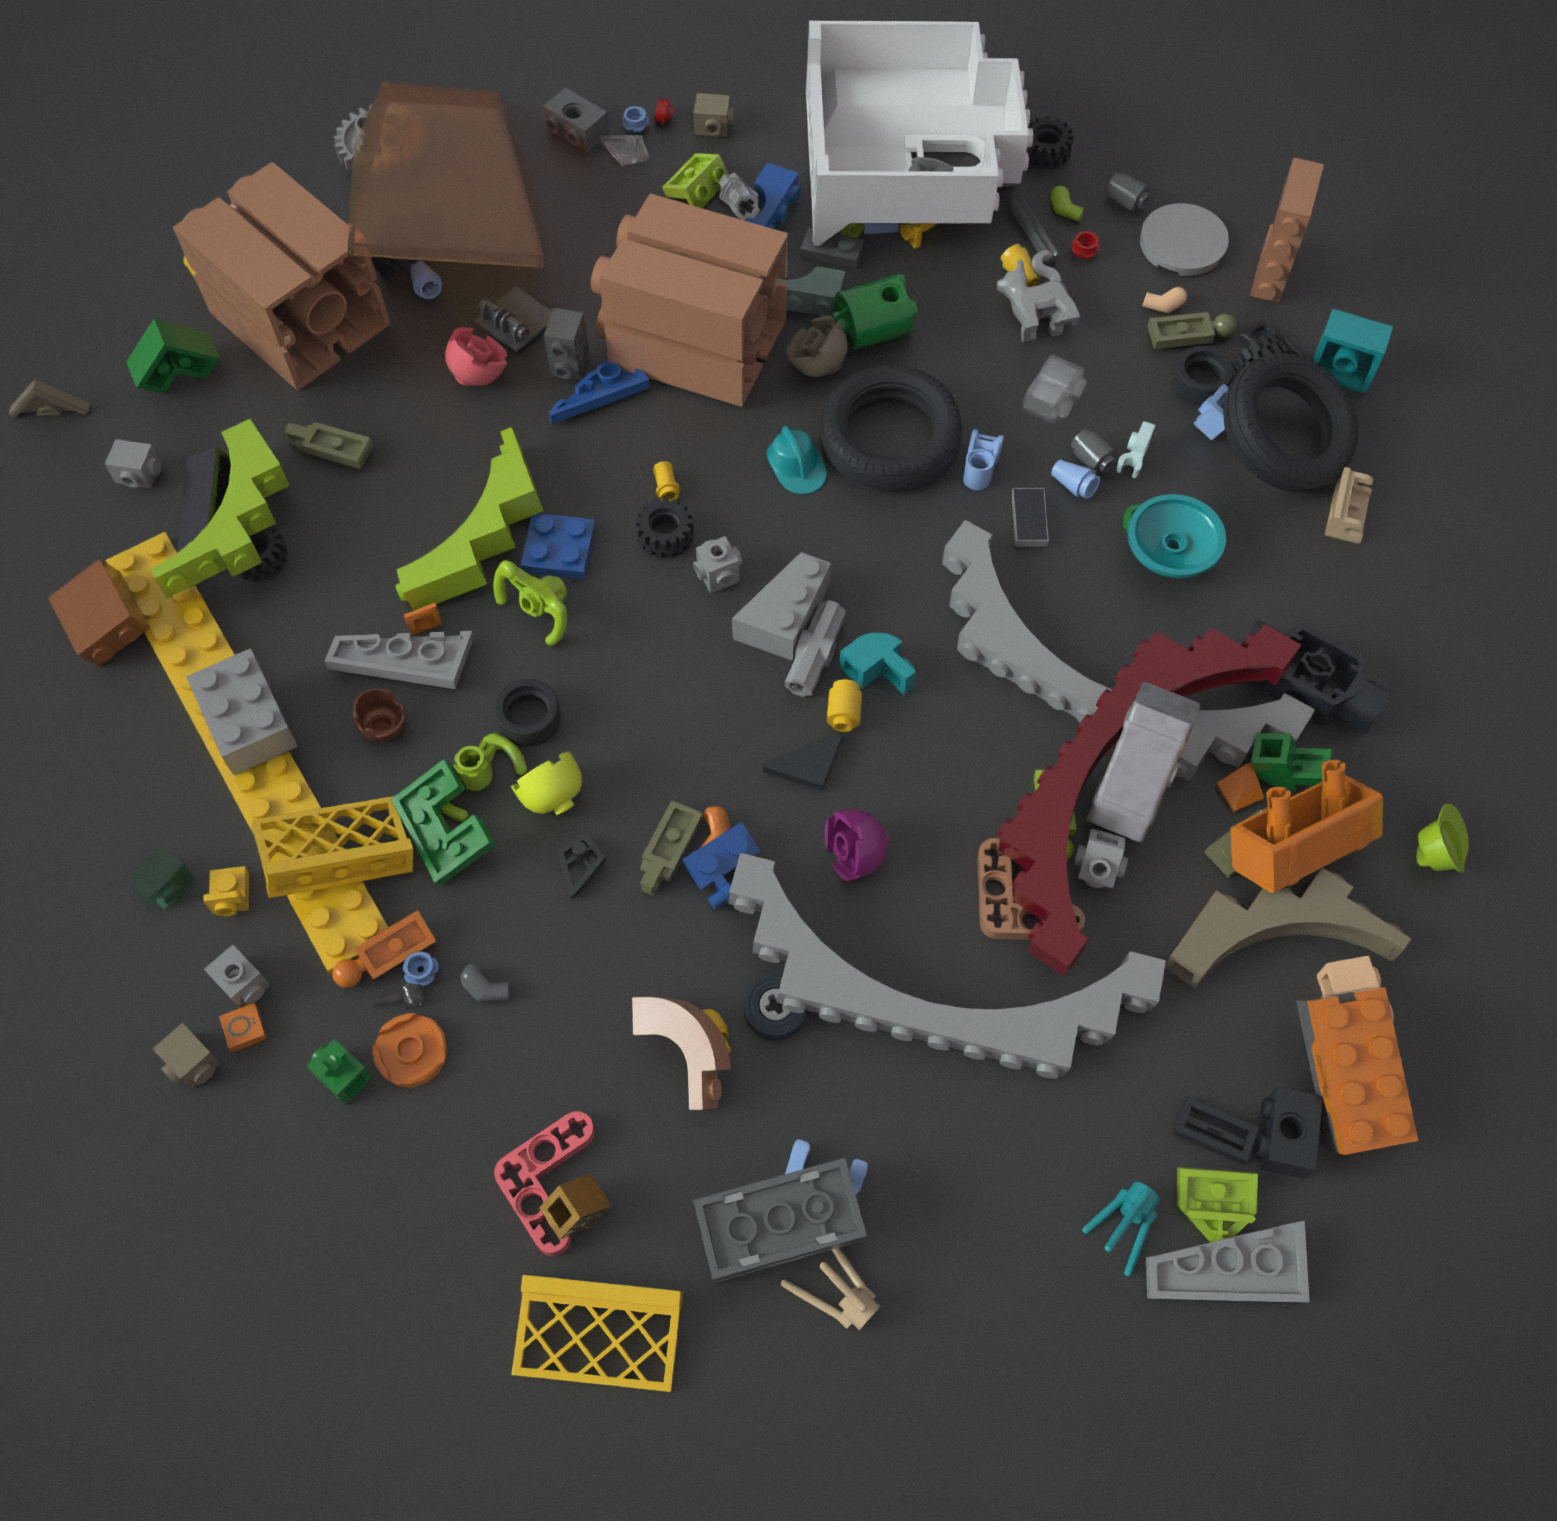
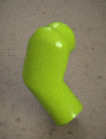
[1050,186,1085,222]

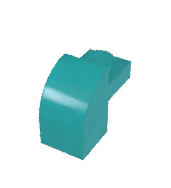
[839,632,916,695]

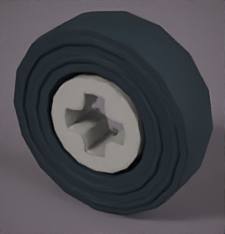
[743,974,808,1040]

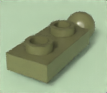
[1147,312,1237,349]

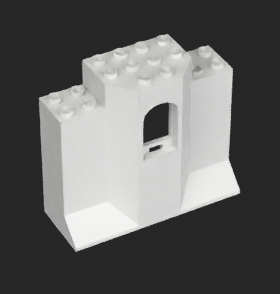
[806,21,1033,246]

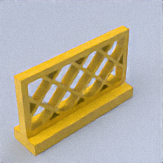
[252,796,413,898]
[511,1275,684,1392]

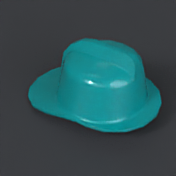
[767,426,827,495]

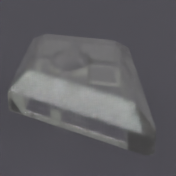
[599,135,649,166]

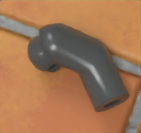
[909,157,954,172]

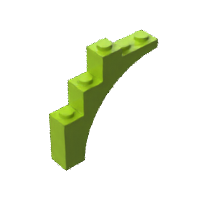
[150,419,290,599]

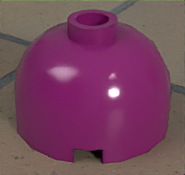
[824,808,889,881]

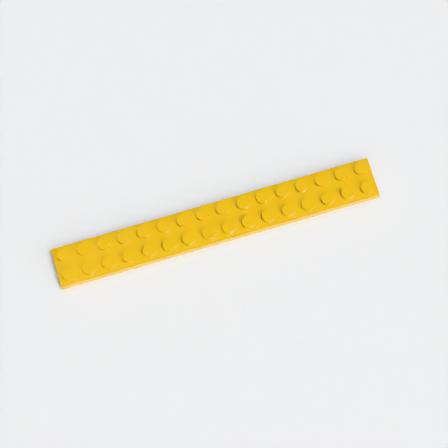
[106,532,388,976]

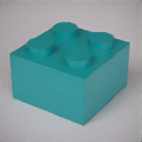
[1312,309,1393,394]

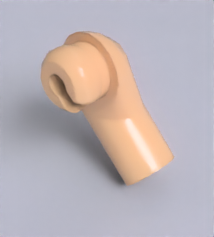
[1142,287,1187,313]

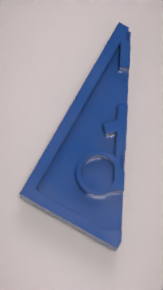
[548,359,650,424]

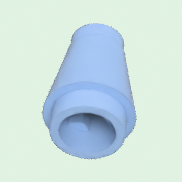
[408,259,442,299]
[1051,459,1100,499]

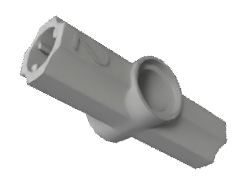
[719,172,760,220]
[785,600,846,697]

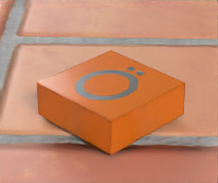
[219,1002,268,1053]

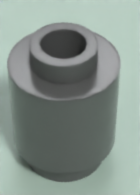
[1106,172,1151,212]
[1071,428,1117,474]

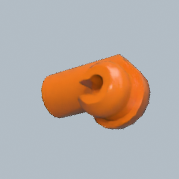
[700,806,731,848]

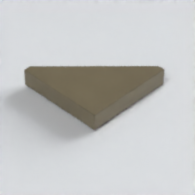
[9,379,90,418]

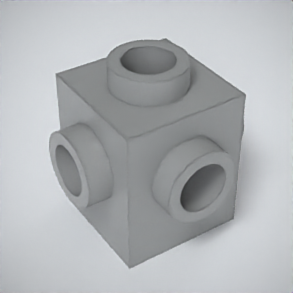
[693,536,743,594]
[1074,828,1128,888]

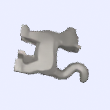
[997,250,1080,342]

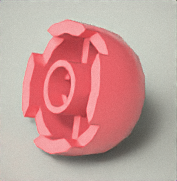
[445,327,508,386]

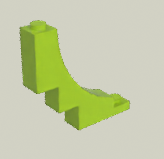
[395,427,544,611]

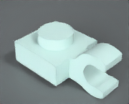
[1116,421,1155,478]

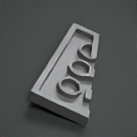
[325,631,474,689]
[1146,1220,1310,1303]

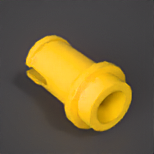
[653,461,681,502]

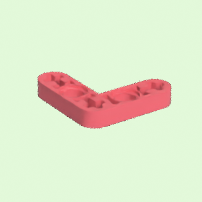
[494,1111,595,1257]

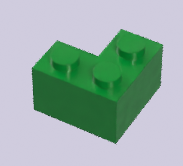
[126,318,220,394]

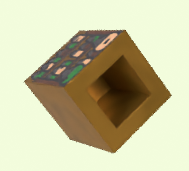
[539,1174,612,1240]

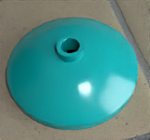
[1128,494,1226,578]

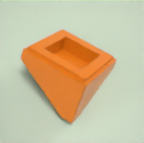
[404,603,443,635]
[1216,763,1264,813]

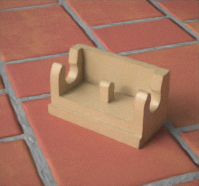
[1325,467,1373,544]

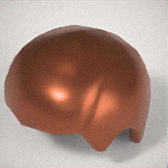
[353,688,406,743]

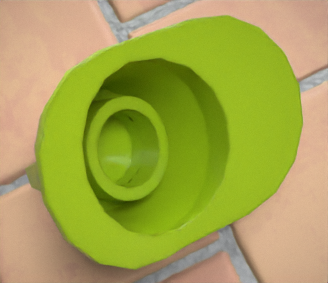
[1417,804,1469,873]

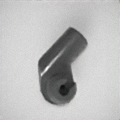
[460,964,511,1001]

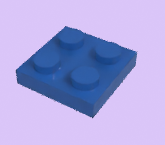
[520,513,596,579]

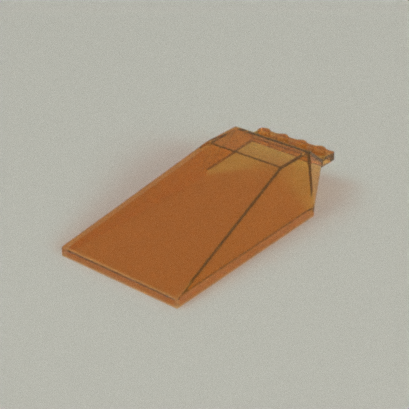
[348,82,544,268]

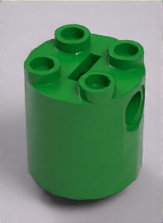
[830,274,918,351]

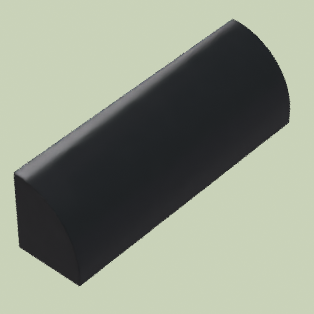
[177,446,231,553]

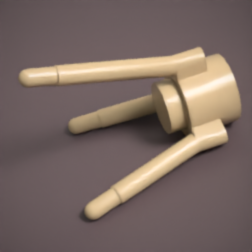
[781,1248,880,1330]

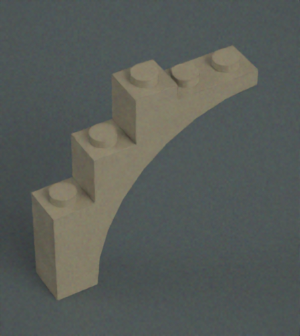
[1165,868,1411,988]

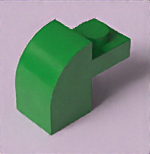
[1251,733,1334,791]

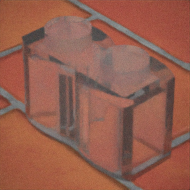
[1022,354,1086,425]

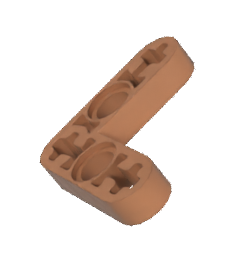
[977,838,1085,940]

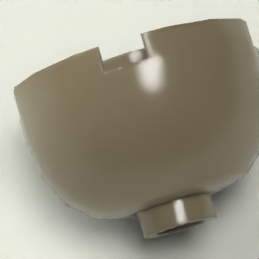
[786,315,848,378]

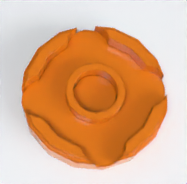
[372,1013,448,1088]

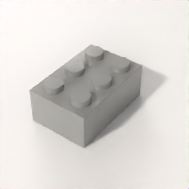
[186,648,298,775]

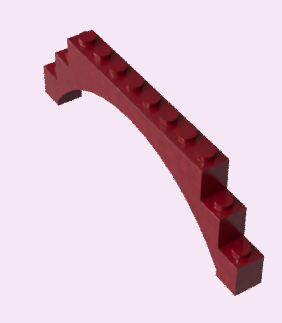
[997,624,1301,977]

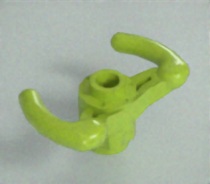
[493,560,568,646]
[439,733,527,822]

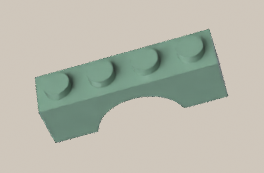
[777,267,845,316]

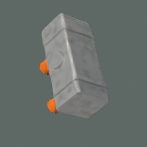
[1087,682,1200,842]

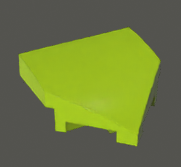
[1177,1167,1258,1242]

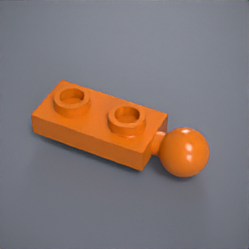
[332,910,436,988]

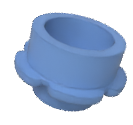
[622,106,650,133]
[403,952,439,986]

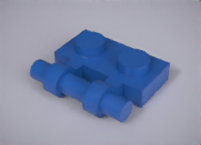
[682,822,760,910]

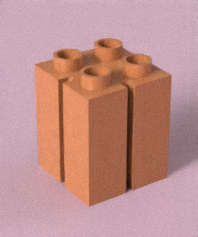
[173,162,391,391]
[591,194,788,407]

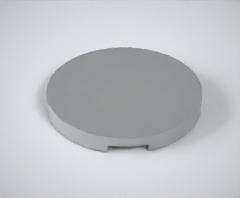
[1140,203,1229,276]

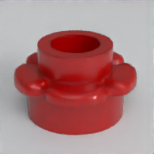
[653,98,674,126]
[1072,231,1100,259]

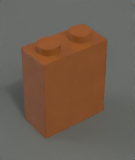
[48,559,150,667]

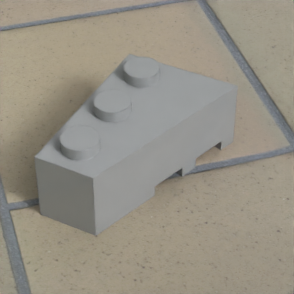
[732,552,831,661]

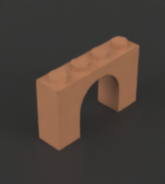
[1250,157,1324,303]

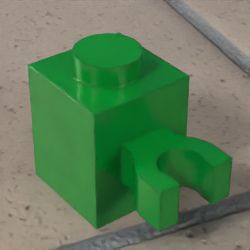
[307,1039,373,1105]

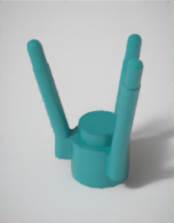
[1083,1182,1160,1277]

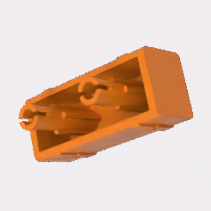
[1230,760,1383,893]

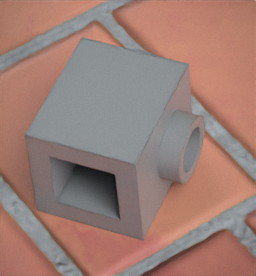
[105,439,161,488]
[204,945,270,1008]

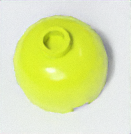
[511,751,582,816]

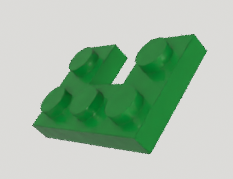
[391,759,496,885]

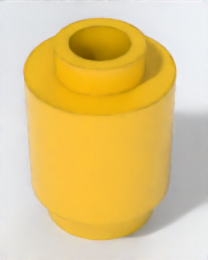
[826,679,862,732]

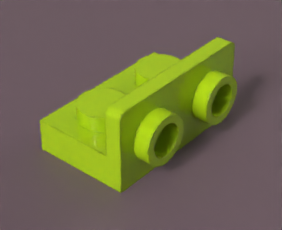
[662,153,728,208]

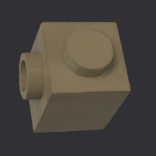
[693,93,735,137]
[153,1023,221,1089]

